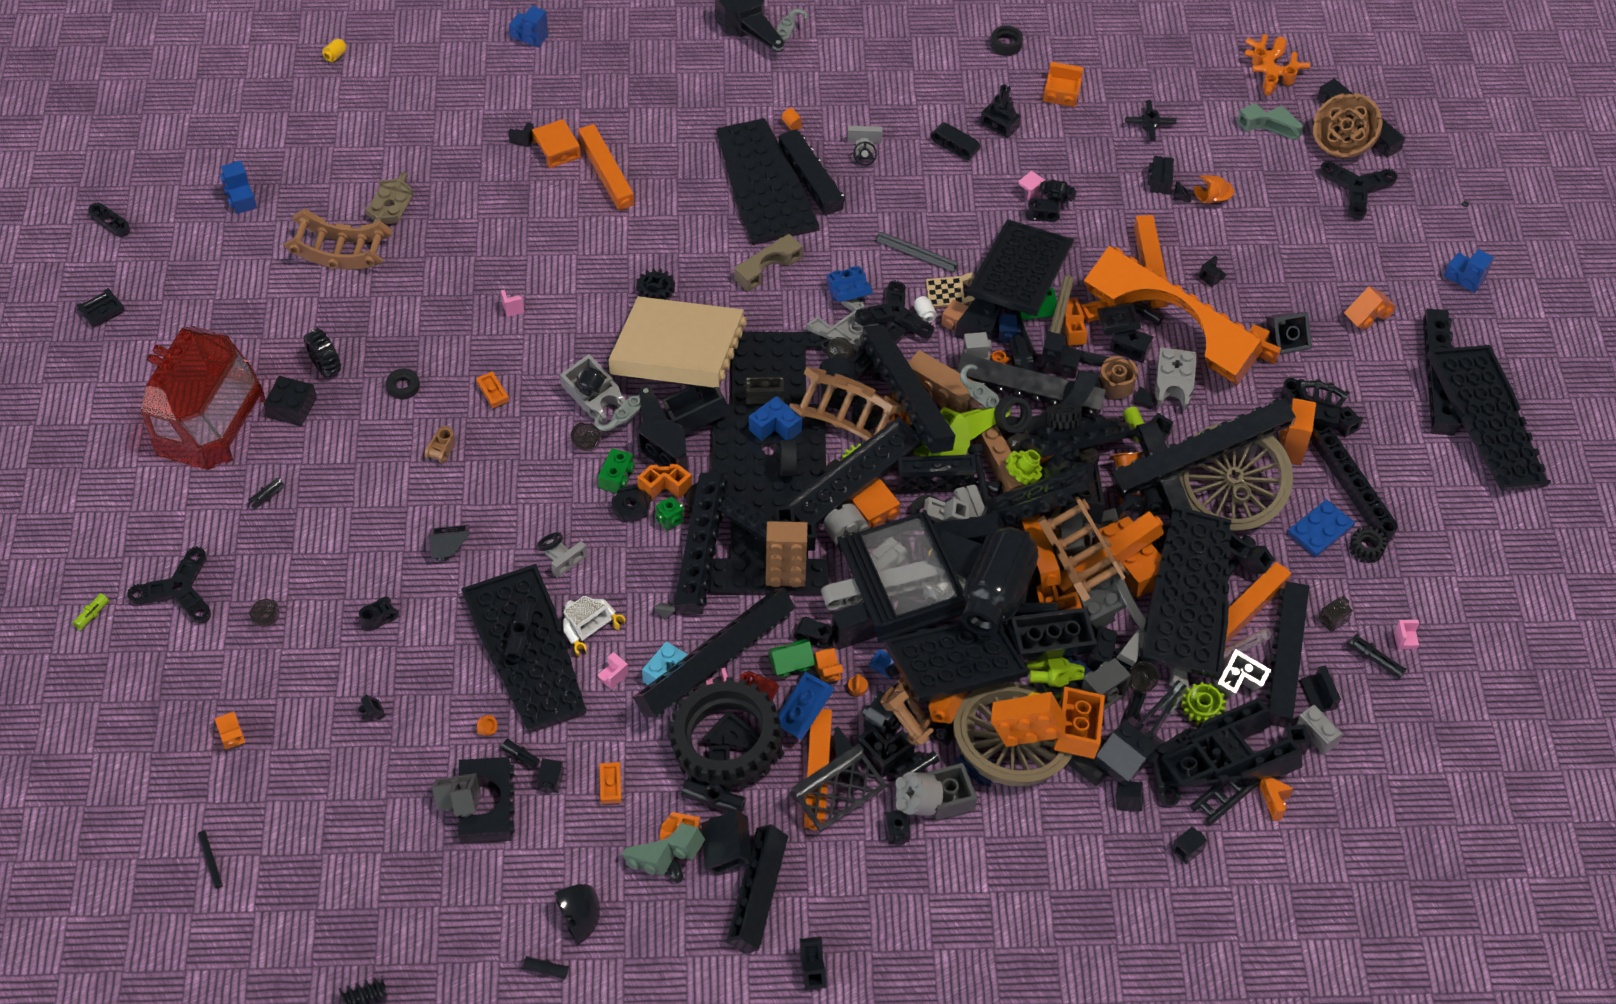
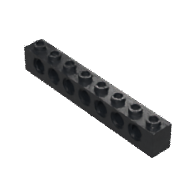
[1422,308,1461,436]
[674,472,728,615]

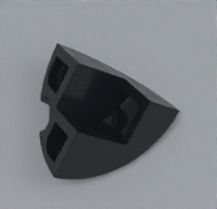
[554,884,600,946]

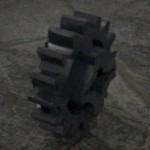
[1038,179,1077,203]
[636,268,675,300]

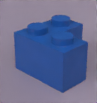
[509,6,549,48]
[219,160,257,214]
[1444,249,1494,293]
[749,396,802,441]

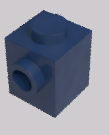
[997,314,1021,343]

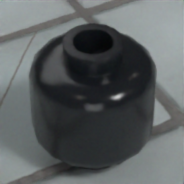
[577,367,605,397]

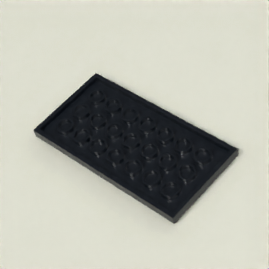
[967,219,1074,317]

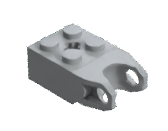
[1154,347,1197,410]
[560,354,626,424]

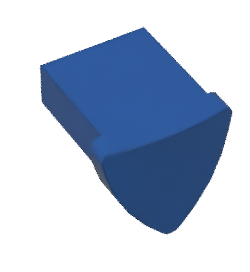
[869,649,894,679]

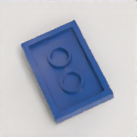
[1287,499,1355,558]
[778,672,835,741]

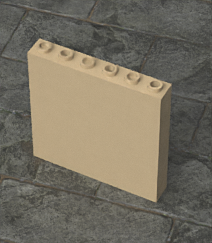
[609,297,747,387]

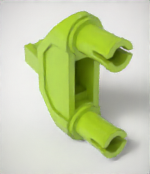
[1026,657,1085,687]

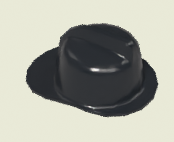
[852,392,883,430]

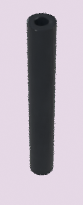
[198,831,223,889]

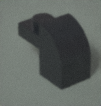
[799,936,827,990]

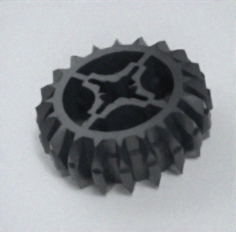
[303,328,341,378]

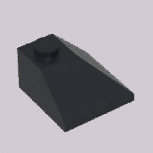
[1266,312,1312,354]
[429,524,470,561]

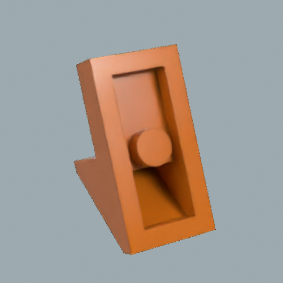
[1259,777,1293,821]

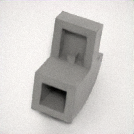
[924,497,970,523]

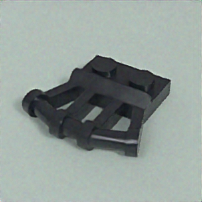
[1297,379,1350,428]

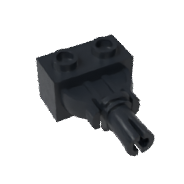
[980,84,1021,139]

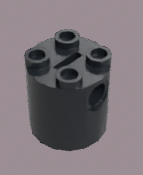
[819,357,858,410]

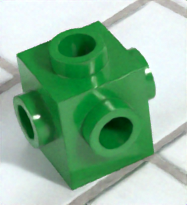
[655,497,684,531]

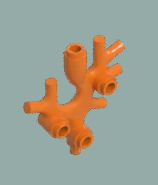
[1244,34,1310,96]

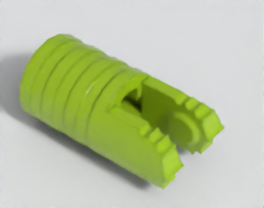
[1122,407,1144,442]

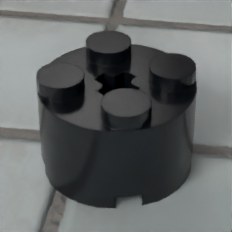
[862,691,907,740]

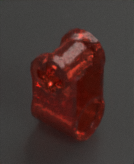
[740,671,779,701]

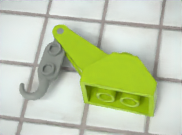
[912,364,1011,456]

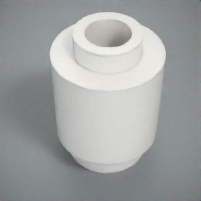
[914,296,937,323]

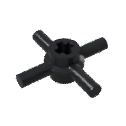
[1125,100,1177,141]

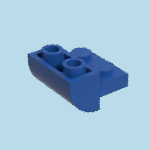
[826,266,873,302]

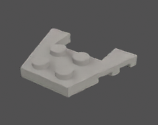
[806,298,879,351]
[1117,627,1189,693]

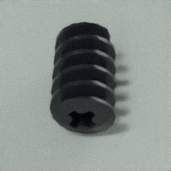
[339,975,388,1004]

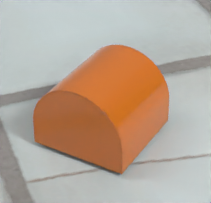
[781,107,802,131]

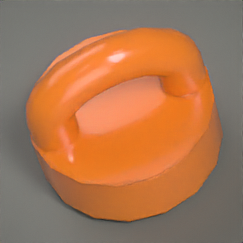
[848,674,868,697]
[477,715,498,736]

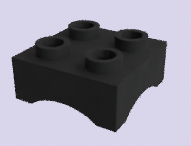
[1067,737,1108,786]

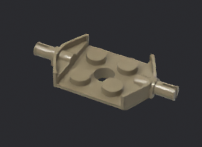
[365,172,413,224]

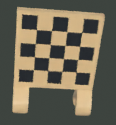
[926,273,975,308]

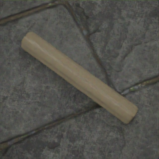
[1050,275,1073,334]

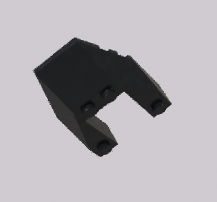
[1161,698,1302,787]

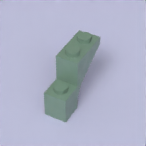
[1237,103,1303,140]
[622,823,705,876]

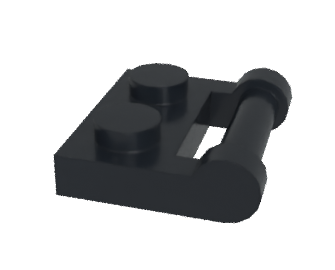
[75,288,125,328]
[889,751,940,781]

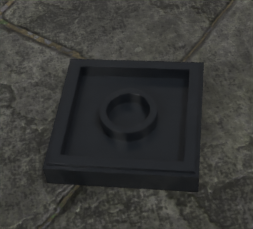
[1097,303,1141,335]

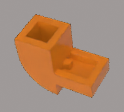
[1249,324,1281,364]
[813,648,844,683]
[214,711,245,750]

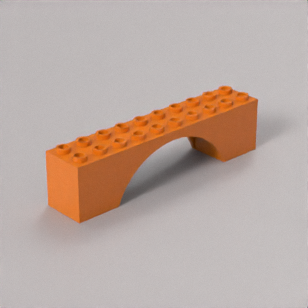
[1084,246,1263,386]

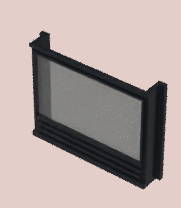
[837,509,966,643]

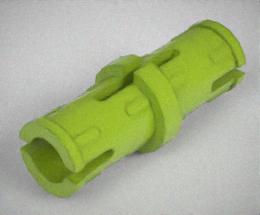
[72,593,109,631]

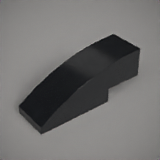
[834,726,864,794]

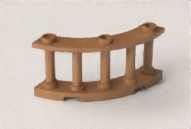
[283,208,393,269]
[789,367,903,441]
[1037,496,1126,602]
[880,677,933,746]

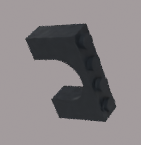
[458,757,515,844]

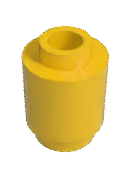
[322,39,347,62]

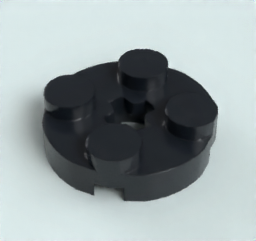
[612,486,651,522]

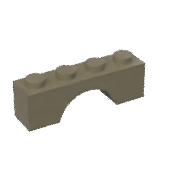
[734,234,803,292]

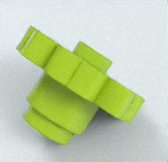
[1006,450,1042,485]

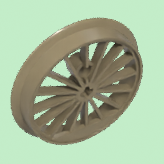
[1178,423,1293,530]
[954,682,1073,786]

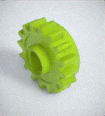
[1181,682,1227,725]

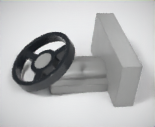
[847,126,882,166]
[537,532,587,578]

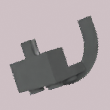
[1060,508,1118,557]
[1079,564,1147,633]

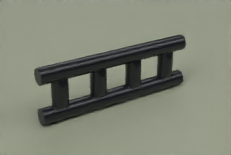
[1190,779,1261,826]

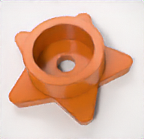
[990,350,1011,364]

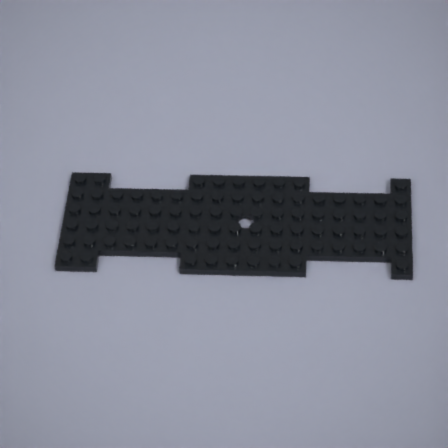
[710,331,828,596]

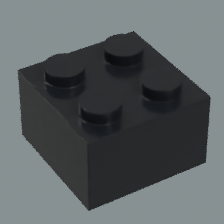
[264,376,317,427]

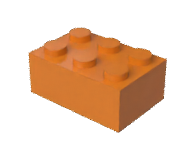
[1279,398,1316,466]
[1054,687,1105,759]
[991,692,1066,747]

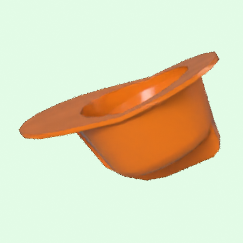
[1109,451,1144,468]

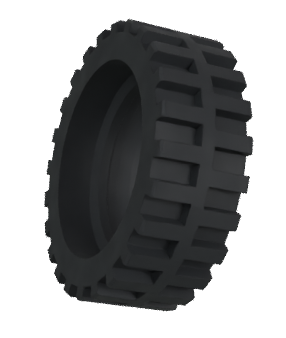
[669,677,783,792]

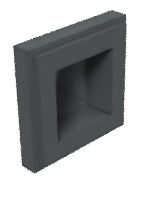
[655,602,676,620]

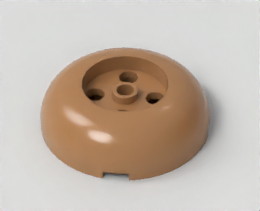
[1313,93,1382,158]

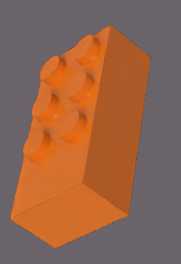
[1095,516,1161,597]

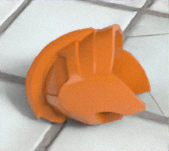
[1194,175,1234,204]

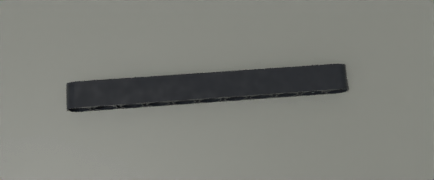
[1280,378,1398,543]

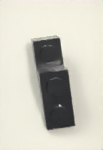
[1229,530,1275,574]

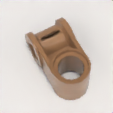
[425,426,456,464]

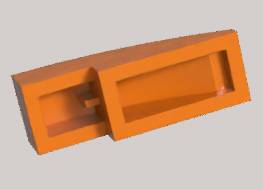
[1063,298,1087,345]

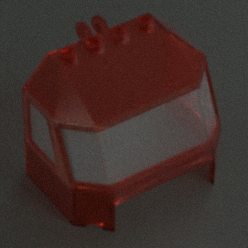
[141,326,266,470]

